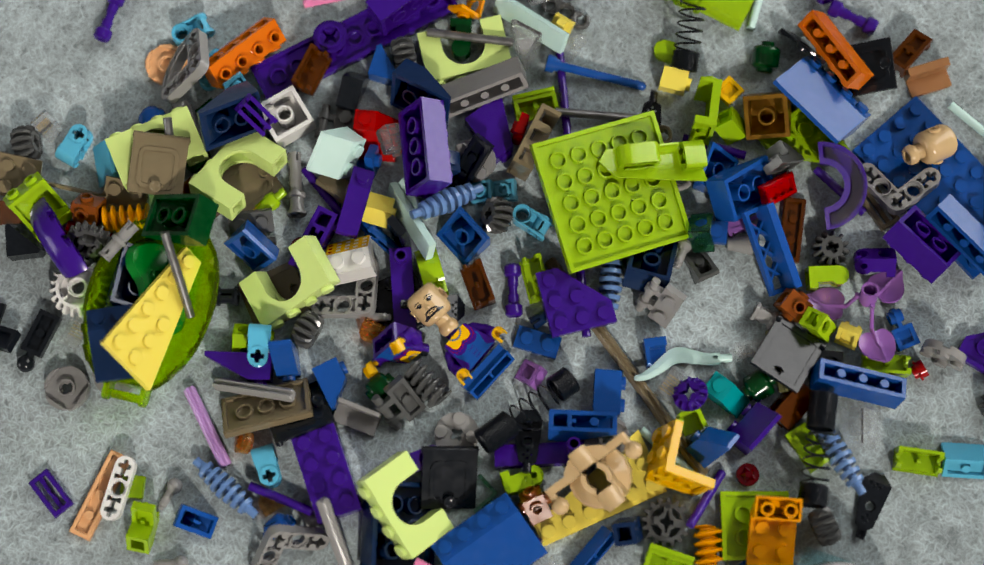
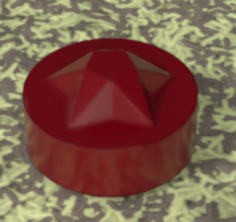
[736,463,759,487]

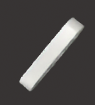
[100,456,137,521]

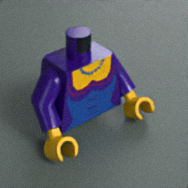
[363,322,429,379]
[444,322,508,385]

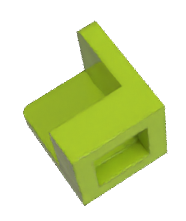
[715,106,746,145]
[676,408,708,437]

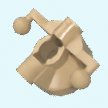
[545,431,642,515]

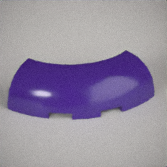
[30,197,89,278]

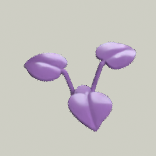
[806,270,904,363]

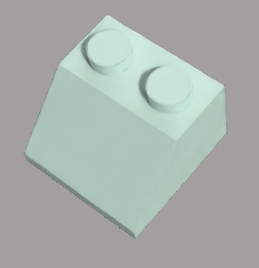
[306,126,366,180]

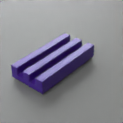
[234,93,278,136]
[29,469,74,518]

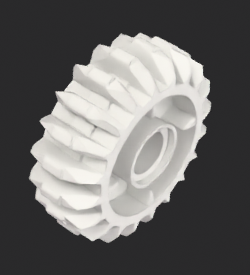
[49,260,110,319]

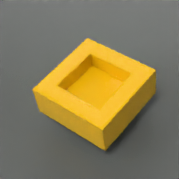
[720,76,745,107]

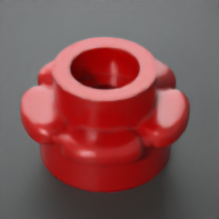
[910,359,929,381]

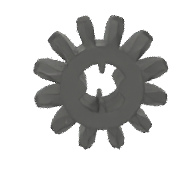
[390,36,417,69]
[10,125,43,159]
[480,196,514,234]
[811,230,850,266]
[290,310,324,350]
[808,507,841,547]

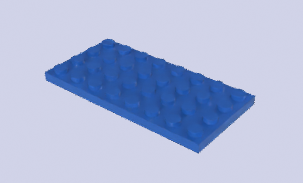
[852,96,984,280]

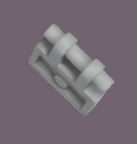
[635,277,687,329]

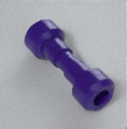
[93,0,125,43]
[827,0,879,36]
[503,263,523,318]

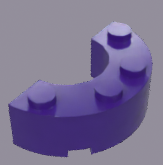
[818,141,868,230]

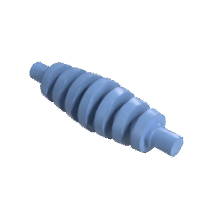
[409,183,484,219]
[599,260,623,311]
[817,431,867,496]
[193,457,259,519]

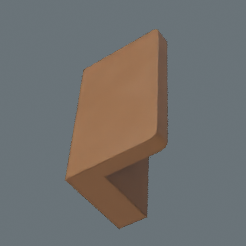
[903,57,952,98]

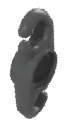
[541,0,590,30]

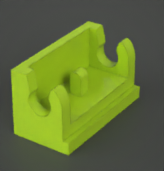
[512,86,559,121]
[519,253,545,304]
[861,354,912,378]
[784,422,830,473]
[892,445,945,477]
[643,543,695,565]

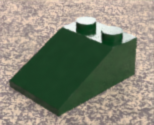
[141,194,219,246]

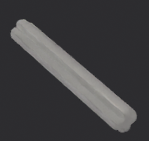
[213,377,296,402]
[316,497,353,565]

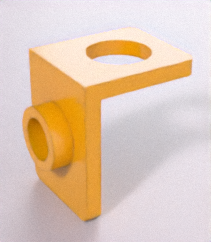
[447,0,485,20]

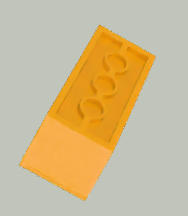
[745,495,803,565]

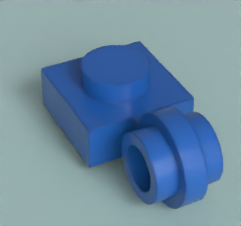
[886,308,921,352]

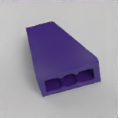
[465,98,513,164]

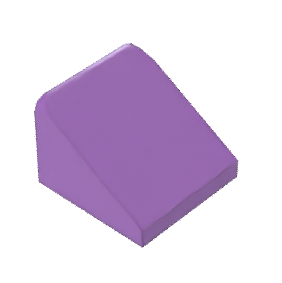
[514,359,548,391]

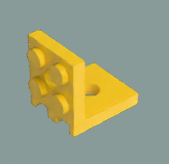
[645,419,716,497]

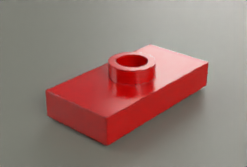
[510,112,530,145]
[757,171,797,205]

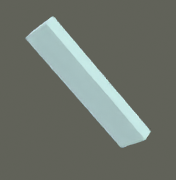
[492,0,570,54]
[387,182,437,260]

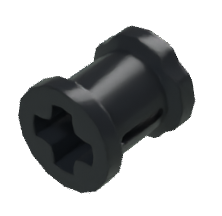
[215,286,240,306]

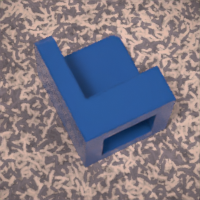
[642,336,667,368]

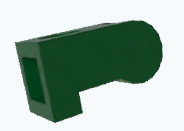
[450,18,472,62]

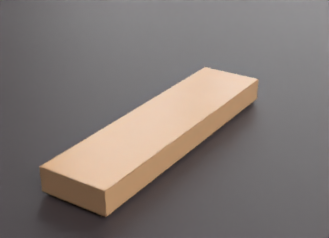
[69,449,129,541]

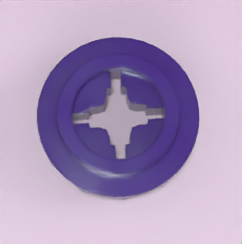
[313,20,347,53]
[672,376,708,411]

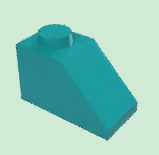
[706,371,750,419]

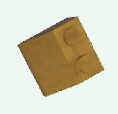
[743,91,791,140]

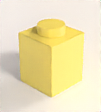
[658,65,692,96]
[362,192,397,228]

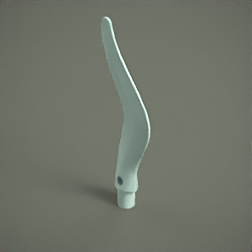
[634,347,732,381]

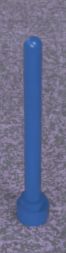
[544,54,646,90]

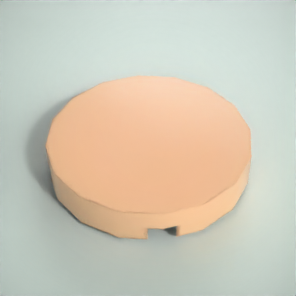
[145,44,188,85]

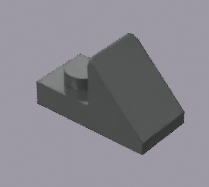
[763,140,805,175]
[684,244,720,284]

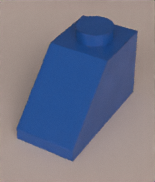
[312,357,349,411]
[685,427,740,468]

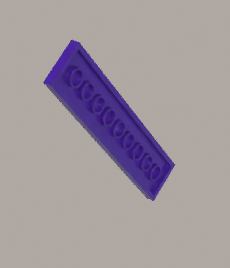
[250,0,457,99]

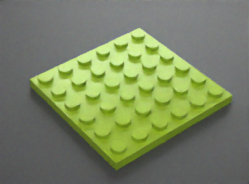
[530,110,693,274]

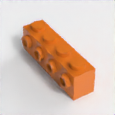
[798,10,874,90]
[204,17,286,89]

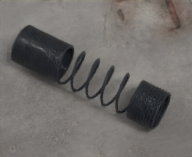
[671,0,707,73]
[474,367,580,455]
[798,390,839,509]

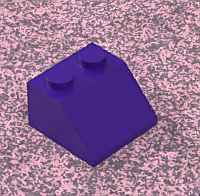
[726,402,782,455]

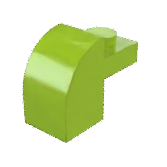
[414,248,449,295]
[126,501,160,554]

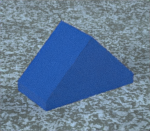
[368,44,395,86]
[172,504,219,539]

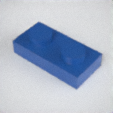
[513,325,562,360]

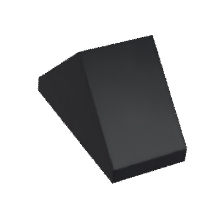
[336,71,370,112]
[5,223,46,261]

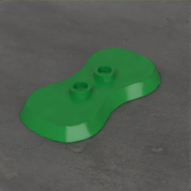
[125,241,186,335]

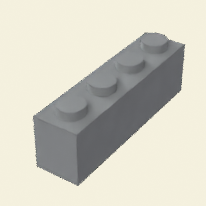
[441,56,529,118]

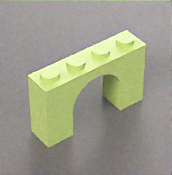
[417,15,511,85]
[104,106,210,190]
[188,132,288,221]
[239,235,341,330]
[355,450,454,560]

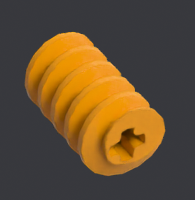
[101,203,150,233]
[693,525,723,565]

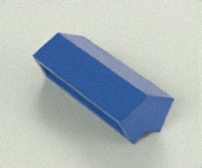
[460,344,515,400]
[570,525,614,565]

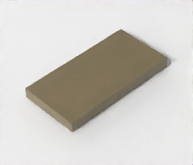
[221,378,313,439]

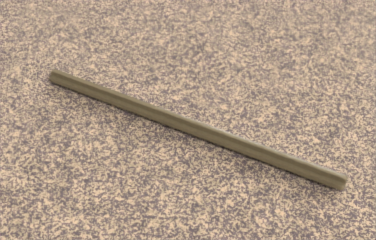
[545,257,709,476]

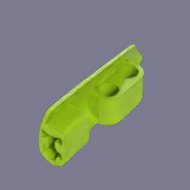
[666,0,754,31]
[598,139,708,182]

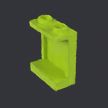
[688,76,722,146]
[3,171,72,243]

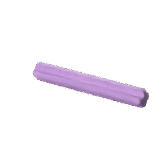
[184,386,231,468]

